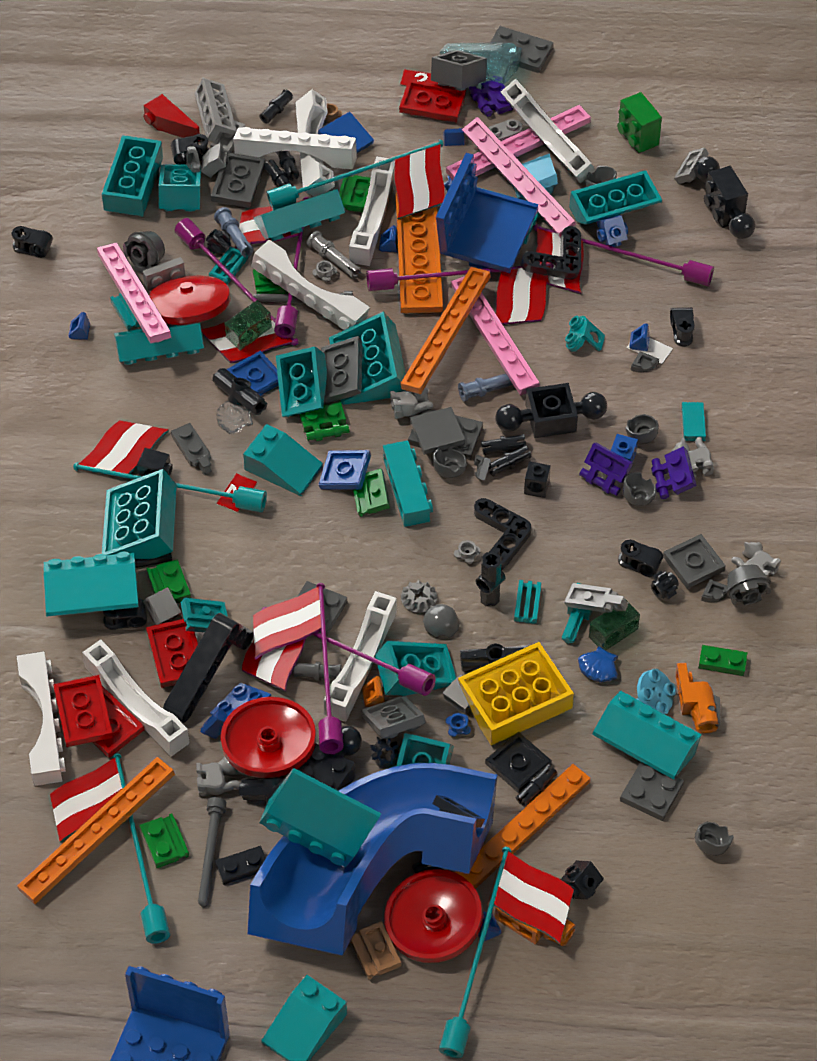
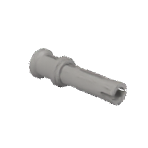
[307,231,361,279]

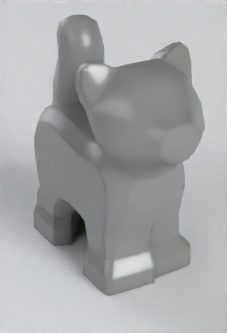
[390,387,433,419]
[671,437,714,478]
[731,542,781,577]
[196,756,241,797]

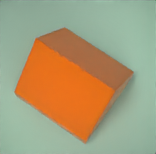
[362,676,385,707]

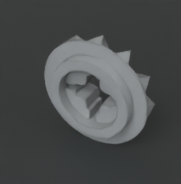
[401,580,437,613]

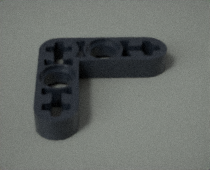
[520,226,581,280]
[474,498,531,570]

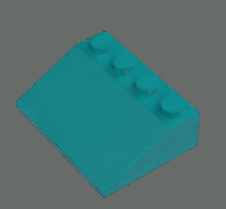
[329,311,406,405]
[102,469,177,559]
[44,552,138,617]
[259,768,381,867]

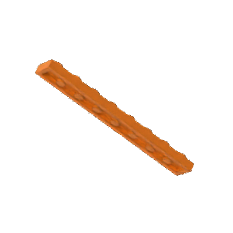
[400,267,490,394]
[17,757,175,904]
[455,764,590,889]

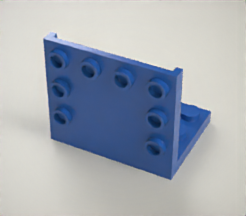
[436,153,539,273]
[110,966,230,1061]

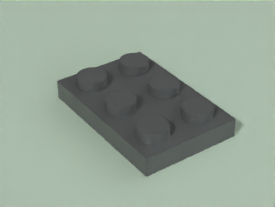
[485,26,554,73]
[211,152,265,208]
[321,336,362,404]
[408,409,483,460]
[361,695,426,739]

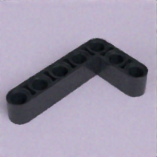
[163,613,254,723]

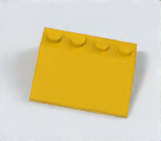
[458,642,574,745]

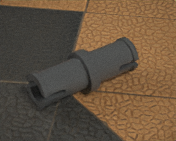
[294,662,342,680]

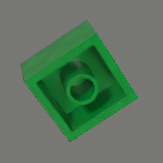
[617,92,662,153]

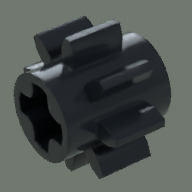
[206,229,231,254]
[651,571,679,599]
[370,737,399,766]

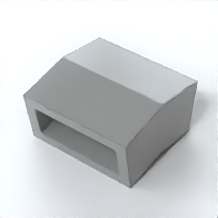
[201,143,227,178]
[143,587,181,625]
[443,675,471,715]

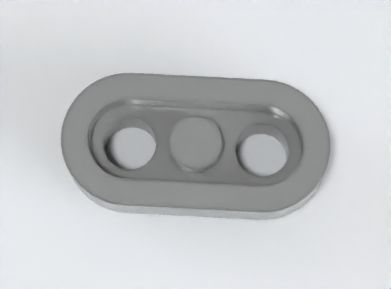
[488,119,522,141]

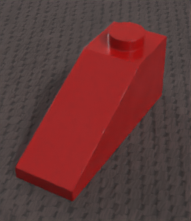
[143,94,200,142]

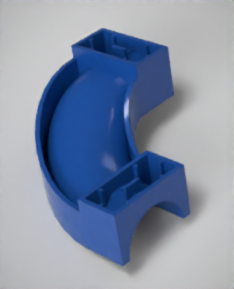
[247,763,498,956]

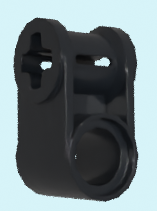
[171,134,209,165]
[11,226,53,258]
[670,307,695,347]
[618,539,664,577]
[103,598,147,630]

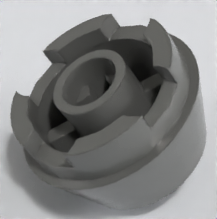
[123,231,165,272]
[727,564,771,605]

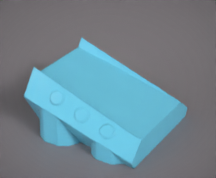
[514,153,558,198]

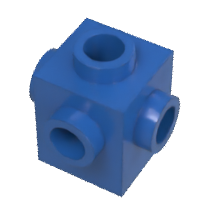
[597,215,628,247]

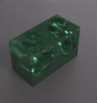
[224,300,272,350]
[589,599,640,650]

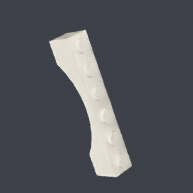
[501,79,595,184]
[295,89,335,197]
[233,127,357,170]
[349,157,395,266]
[251,240,370,330]
[324,591,397,722]
[82,640,189,757]
[17,652,66,786]

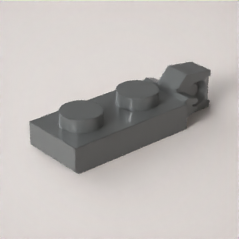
[171,423,212,475]

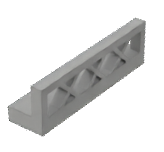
[195,78,237,142]

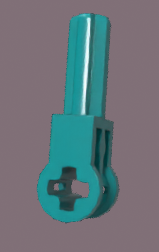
[562,582,593,644]

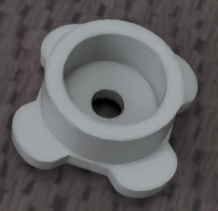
[312,260,337,282]
[454,540,480,564]

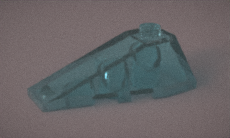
[440,43,522,84]

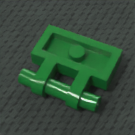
[299,402,350,441]

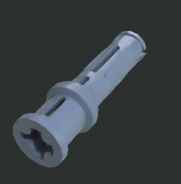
[214,207,254,257]
[458,373,513,402]

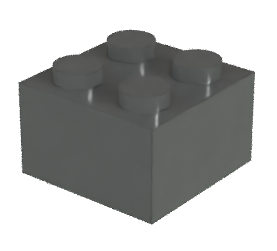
[431,50,487,90]

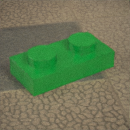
[698,645,748,676]

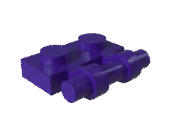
[469,77,514,117]
[579,443,633,496]
[651,446,697,499]

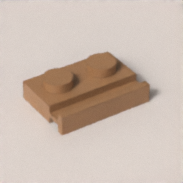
[350,921,401,980]

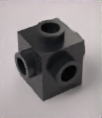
[561,860,604,900]

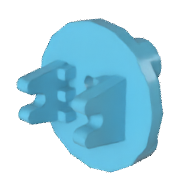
[636,669,677,714]

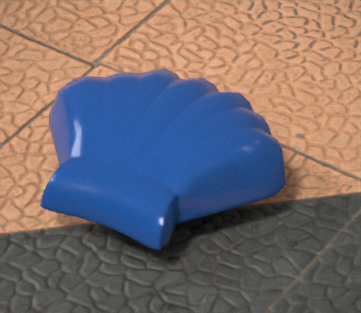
[578,646,618,682]

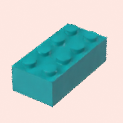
[102,135,163,216]

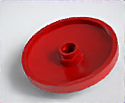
[148,275,231,325]
[221,697,316,778]
[384,869,483,963]

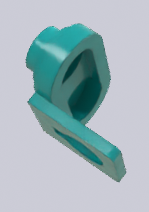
[565,316,605,352]

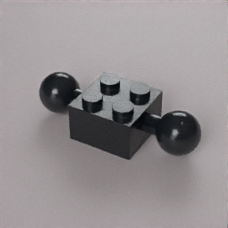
[694,156,755,239]
[495,383,607,438]
[297,726,362,791]

